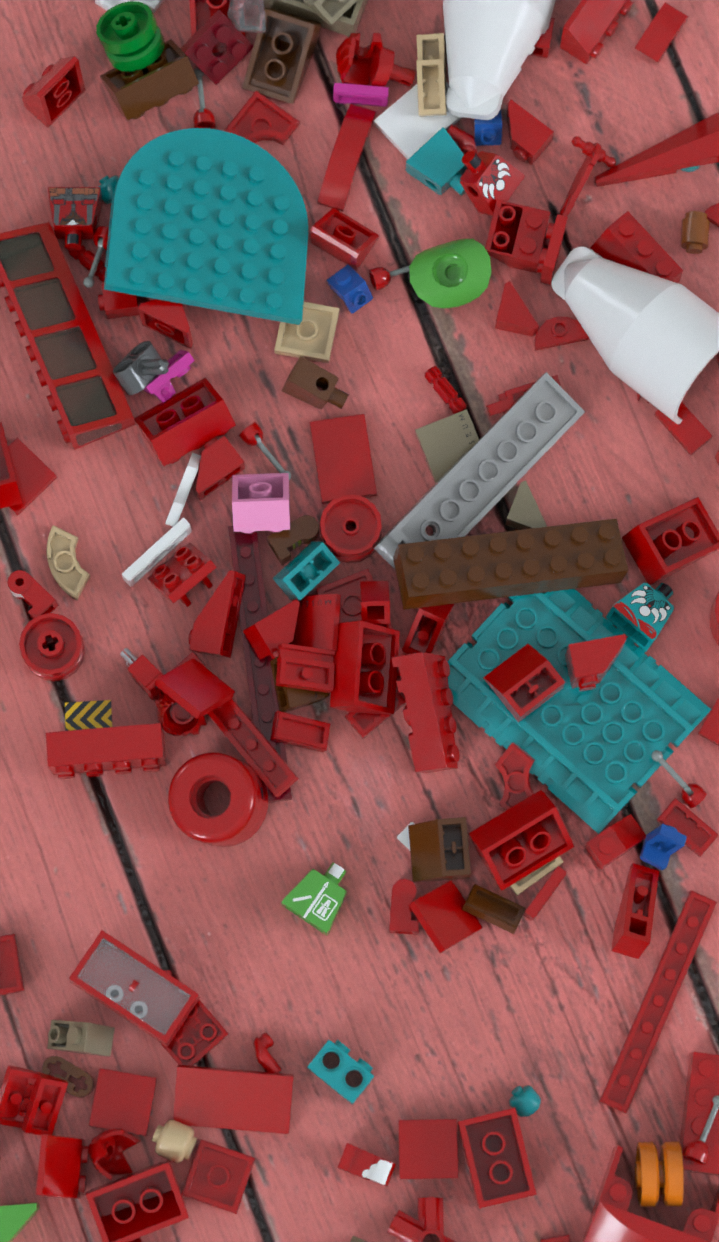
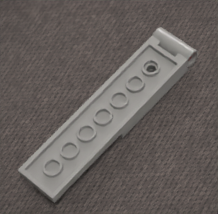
[374,372,585,569]

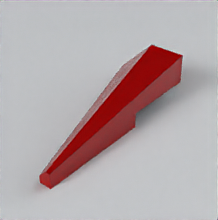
[594,113,719,187]

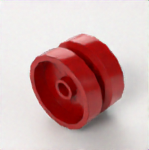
[320,494,382,563]
[19,613,85,681]

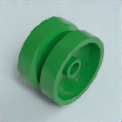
[96,1,165,72]

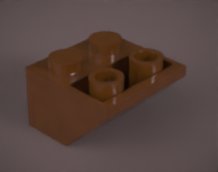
[408,817,471,883]

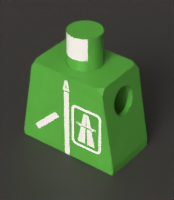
[281,862,347,936]

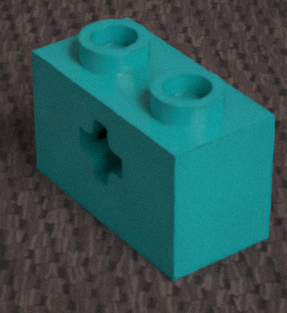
[272,541,340,601]

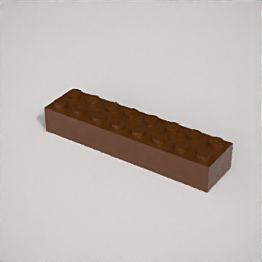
[393,519,628,610]

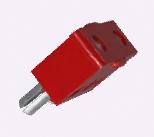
[120,648,164,701]

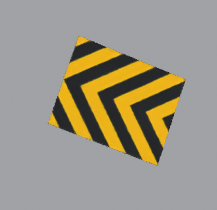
[65,700,112,731]

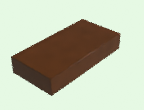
[462,884,526,934]

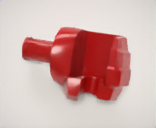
[336,33,415,87]

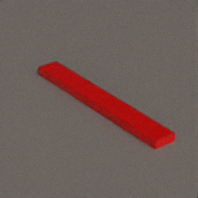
[599,890,717,1114]

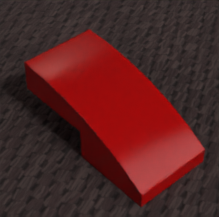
[635,2,688,63]

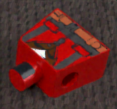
[48,187,103,251]

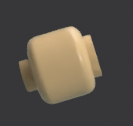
[152,1119,197,1163]

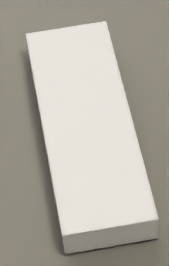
[122,517,192,587]

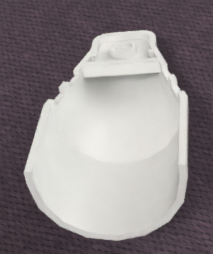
[443,0,556,120]
[552,247,719,424]

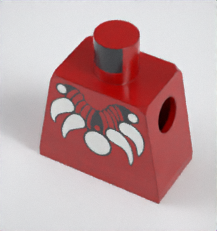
[460,150,525,216]

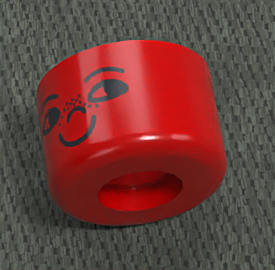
[168,752,268,847]

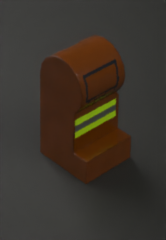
[267,515,319,565]

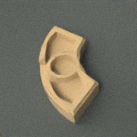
[47,525,90,600]

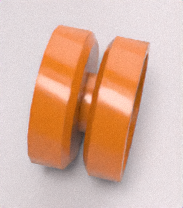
[635,1141,684,1207]

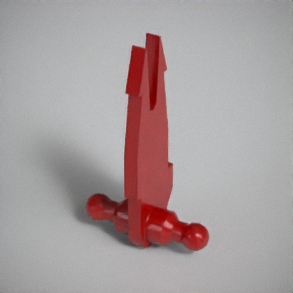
[559,136,616,217]

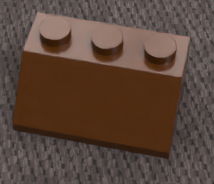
[100,39,199,121]

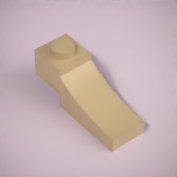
[416,33,447,117]

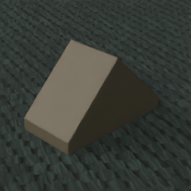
[505,480,547,530]

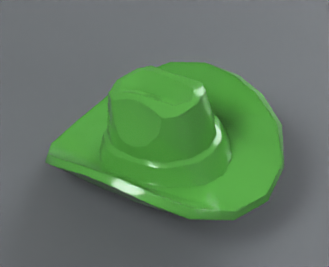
[409,239,492,309]

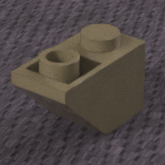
[47,1020,115,1057]

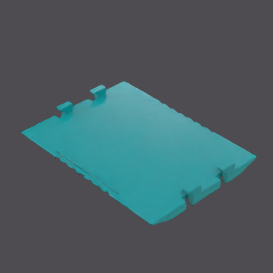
[447,589,711,834]

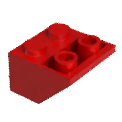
[485,199,551,273]
[483,643,565,723]

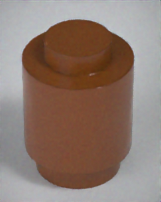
[681,211,710,254]

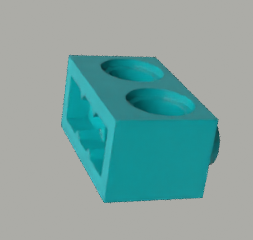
[307,1039,374,1105]

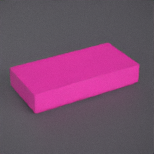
[333,83,389,107]

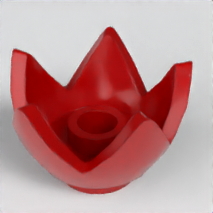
[88,1128,140,1181]

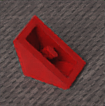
[495,281,539,337]

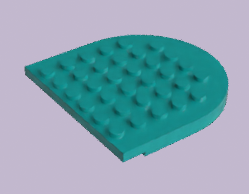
[104,128,308,325]

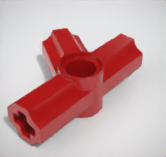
[387,1197,455,1242]

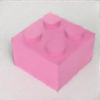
[232,473,290,533]

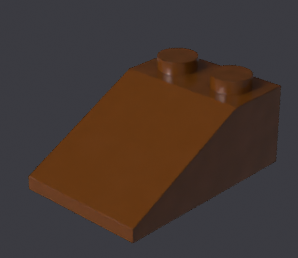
[242,8,322,104]

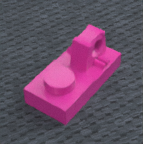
[143,349,195,403]

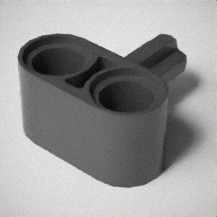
[113,341,169,395]

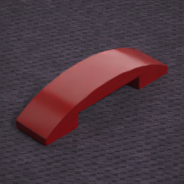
[317,104,376,211]

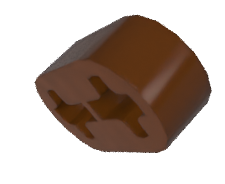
[42,1056,94,1098]

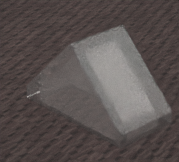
[227,0,266,33]

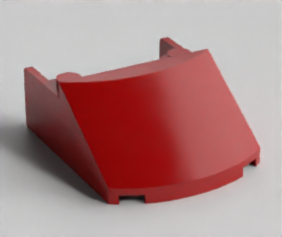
[582,1145,719,1242]

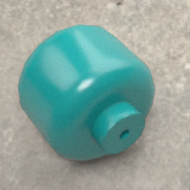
[98,175,119,204]
[509,1085,541,1117]

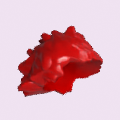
[154,693,207,736]

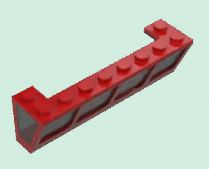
[0,222,136,450]

